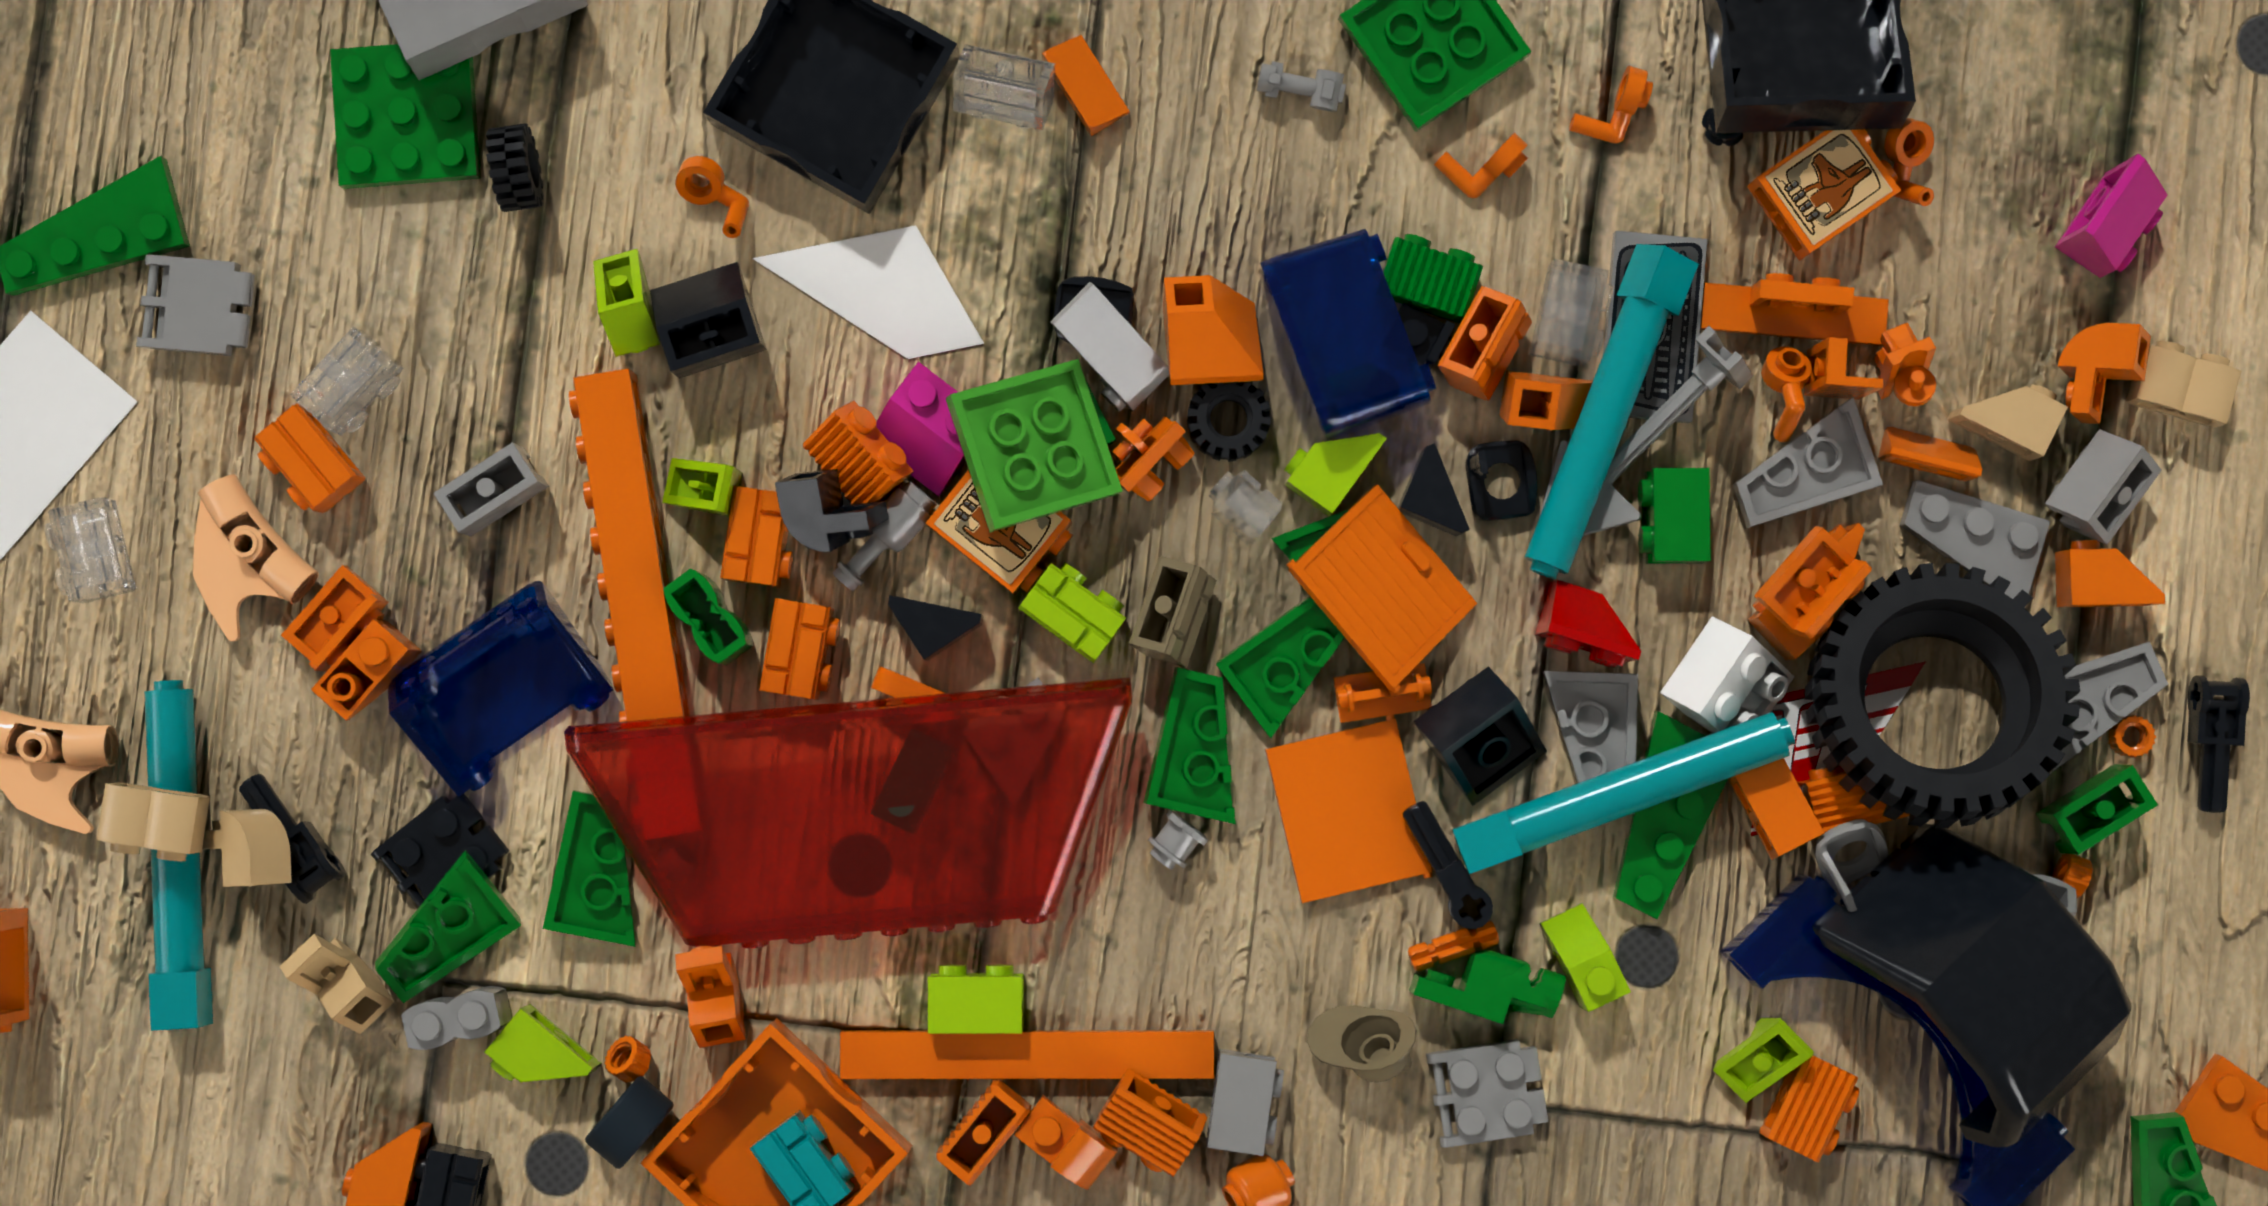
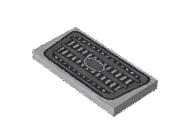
[1603,231,1708,423]

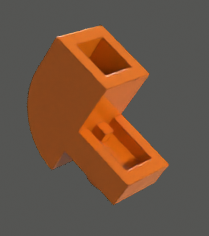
[2058,323,2151,424]
[675,946,746,1048]
[1014,1095,1118,1190]

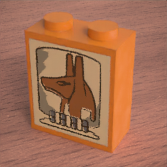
[1747,129,1901,261]
[926,469,1073,595]

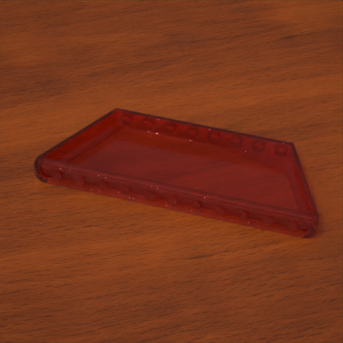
[564,677,1133,948]

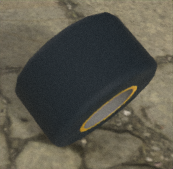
[585,1076,674,1169]

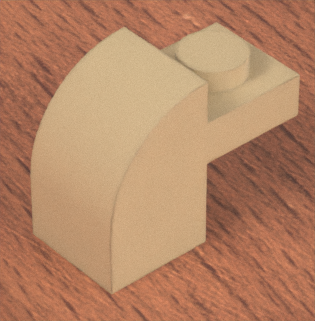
[202,809,292,887]
[279,934,394,1034]

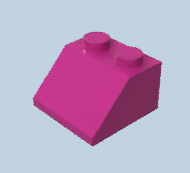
[2055,154,2168,278]
[876,362,966,497]

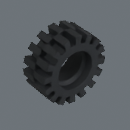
[486,123,544,212]
[1187,381,1271,462]

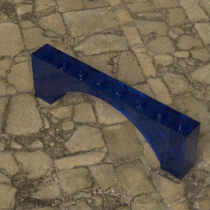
[1720,874,2075,1206]

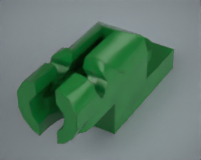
[1409,950,1566,1024]

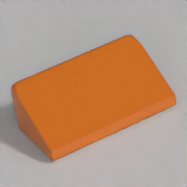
[1042,35,1130,137]
[1878,427,1983,482]

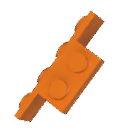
[1700,273,1889,346]

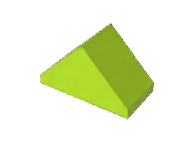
[662,458,743,517]

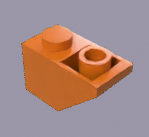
[1499,370,1593,430]
[311,619,422,721]

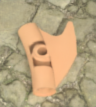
[193,474,319,641]
[0,709,119,834]

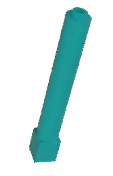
[1524,244,1699,580]
[144,680,213,1031]
[1452,712,1795,874]

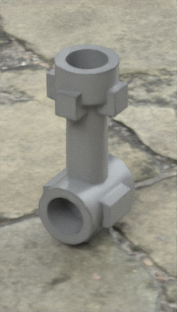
[1257,61,1346,112]

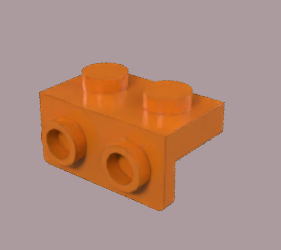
[1754,526,1872,639]
[281,565,389,672]

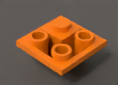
[1163,275,1264,385]

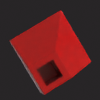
[1534,580,1641,668]

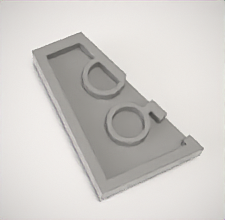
[1733,397,1883,528]
[1900,480,2050,608]
[2049,641,2168,774]
[1543,671,1638,814]

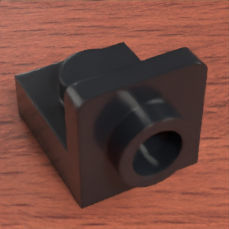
[1381,303,1455,371]

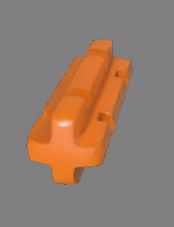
[1408,921,1499,971]

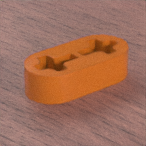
[871,666,961,721]

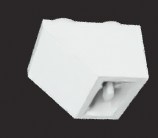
[1660,616,1794,733]

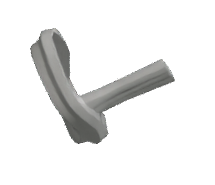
[1815,819,1888,912]

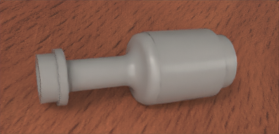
[833,480,937,591]

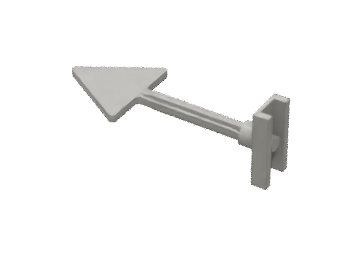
[1537,326,1753,536]

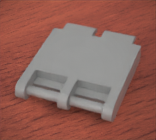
[136,255,255,356]
[1426,1039,1549,1148]

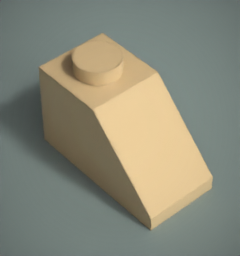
[1947,384,2068,461]

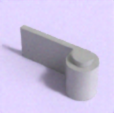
[1050,282,1169,412]

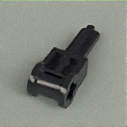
[2187,675,2250,813]
[239,774,346,904]
[1402,801,1493,929]

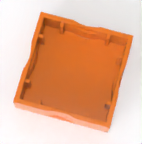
[640,1018,913,1206]

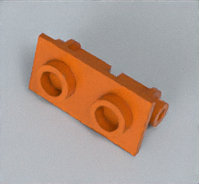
[1333,663,1432,723]

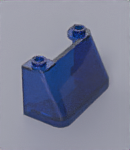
[1260,229,1436,441]
[388,581,614,797]

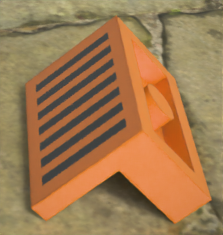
[1804,337,1883,400]

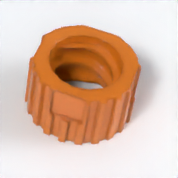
[2108,715,2156,757]
[2052,853,2093,898]
[604,1036,652,1083]

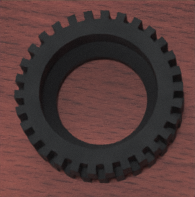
[1804,563,2080,828]

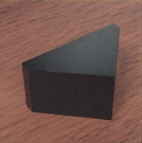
[1397,443,1470,536]
[888,595,984,661]

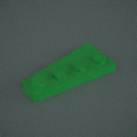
[0,156,190,296]
[1613,711,1728,919]

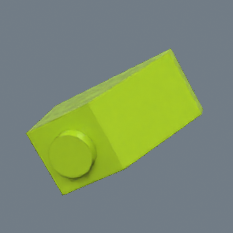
[593,249,660,357]
[1284,433,1387,517]
[1540,903,1631,1012]
[484,1004,601,1082]

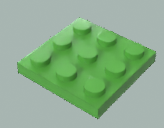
[945,359,1123,532]

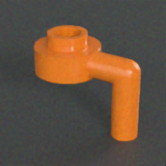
[1569,65,1653,144]
[1884,118,1934,206]
[1434,132,1528,199]
[675,156,749,238]
[1761,346,1812,442]

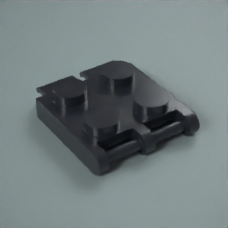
[371,793,510,907]

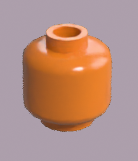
[1222,1153,1295,1206]

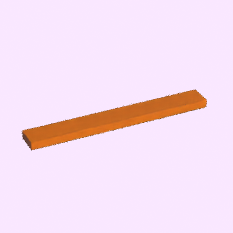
[840,1030,1214,1079]

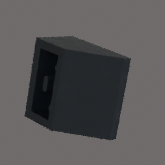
[650,262,767,379]

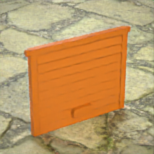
[1286,484,1477,693]
[1265,715,1433,903]

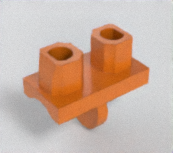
[1874,323,1936,407]
[1112,416,1194,501]

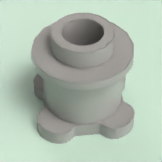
[1148,809,1208,870]

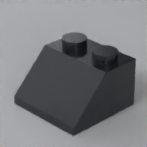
[1414,666,1547,806]

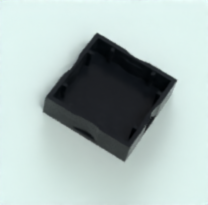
[703,0,960,214]
[1702,0,1916,133]

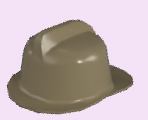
[1307,1006,1417,1083]

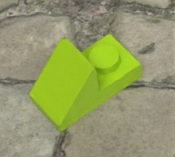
[1713,1018,1814,1103]

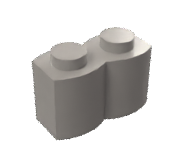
[401,986,512,1050]

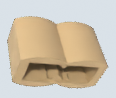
[2126,341,2242,428]
[97,782,210,861]

